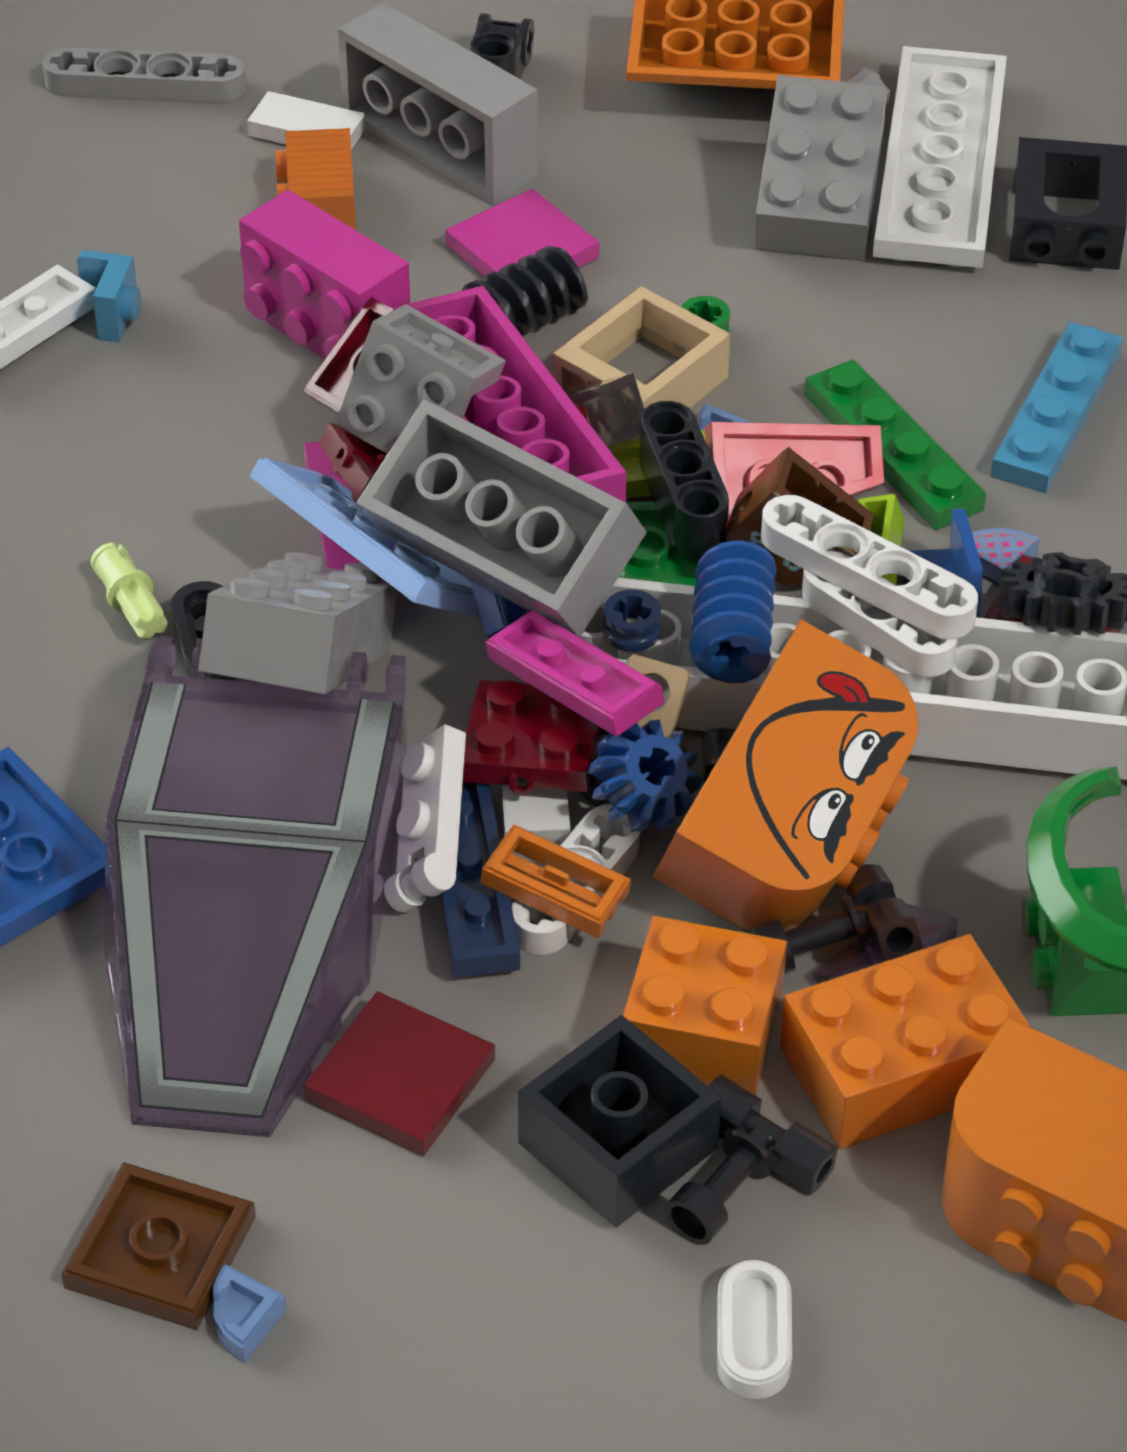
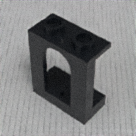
[1009,137,1127,270]

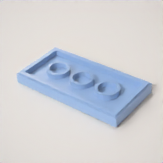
[249,457,480,618]

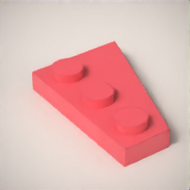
[704,422,884,522]

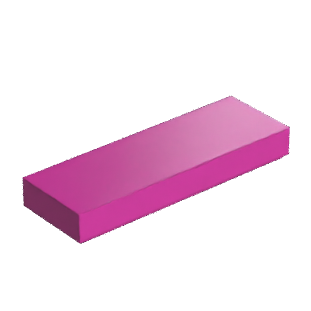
[485,610,665,737]

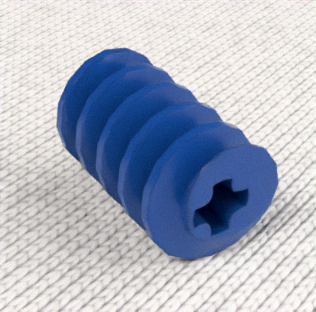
[689,540,777,683]

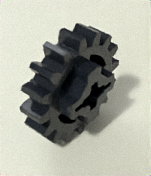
[998,552,1127,635]

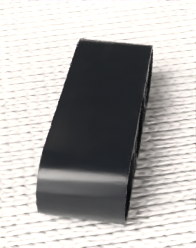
[639,401,729,561]

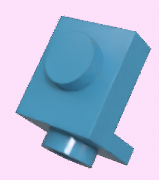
[77,250,141,343]

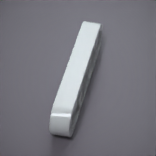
[761,495,978,639]

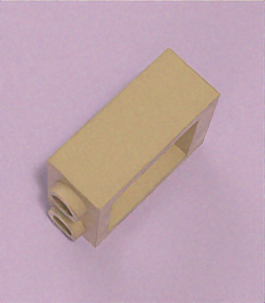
[553,286,730,440]

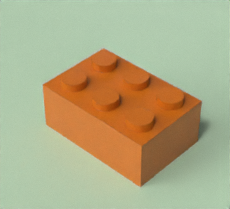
[780,934,1031,1149]

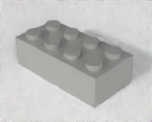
[338,2,538,206]
[356,399,647,637]
[198,552,398,694]

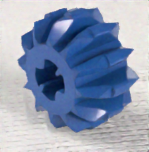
[587,719,704,832]

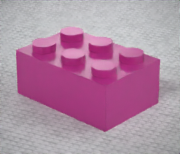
[239,189,410,359]

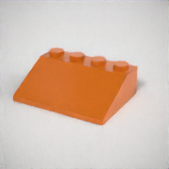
[626,0,844,89]

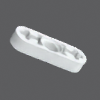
[802,551,958,677]
[512,804,641,955]

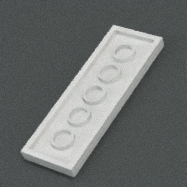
[873,46,1007,268]

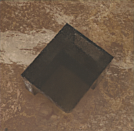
[565,373,644,446]

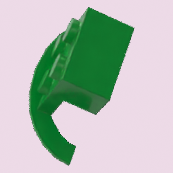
[1022,766,1127,1017]

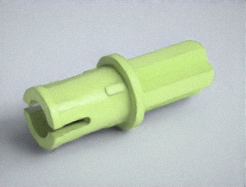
[90,542,168,639]

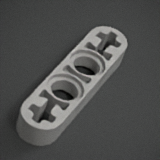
[42,47,246,103]

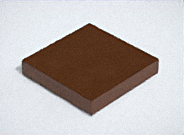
[61,1162,256,1330]

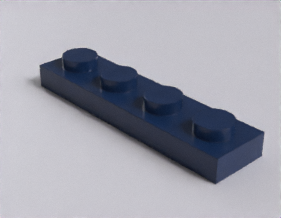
[440,782,520,978]

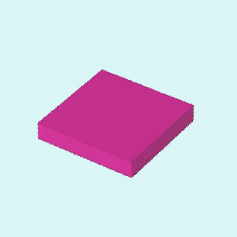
[445,188,600,276]

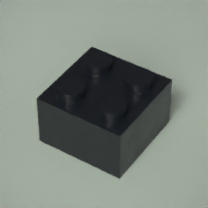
[518,1014,721,1228]

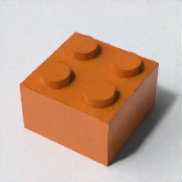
[623,915,787,1095]

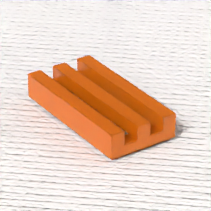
[480,824,631,939]

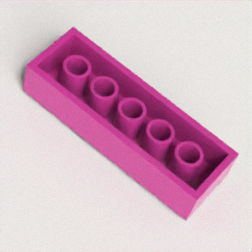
[392,286,626,503]

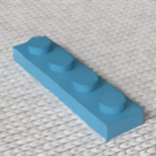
[990,322,1123,494]

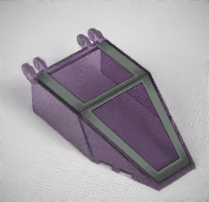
[104,636,407,1137]

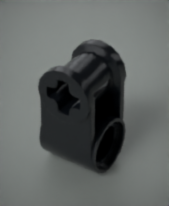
[470,13,534,79]

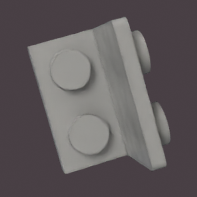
[336,304,506,454]

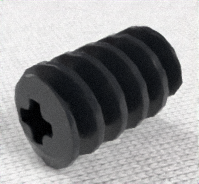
[461,246,588,336]

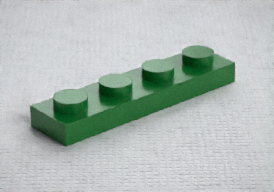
[804,359,986,531]

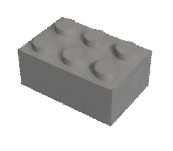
[756,75,887,261]

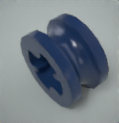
[603,589,661,652]

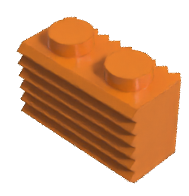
[275,128,356,230]

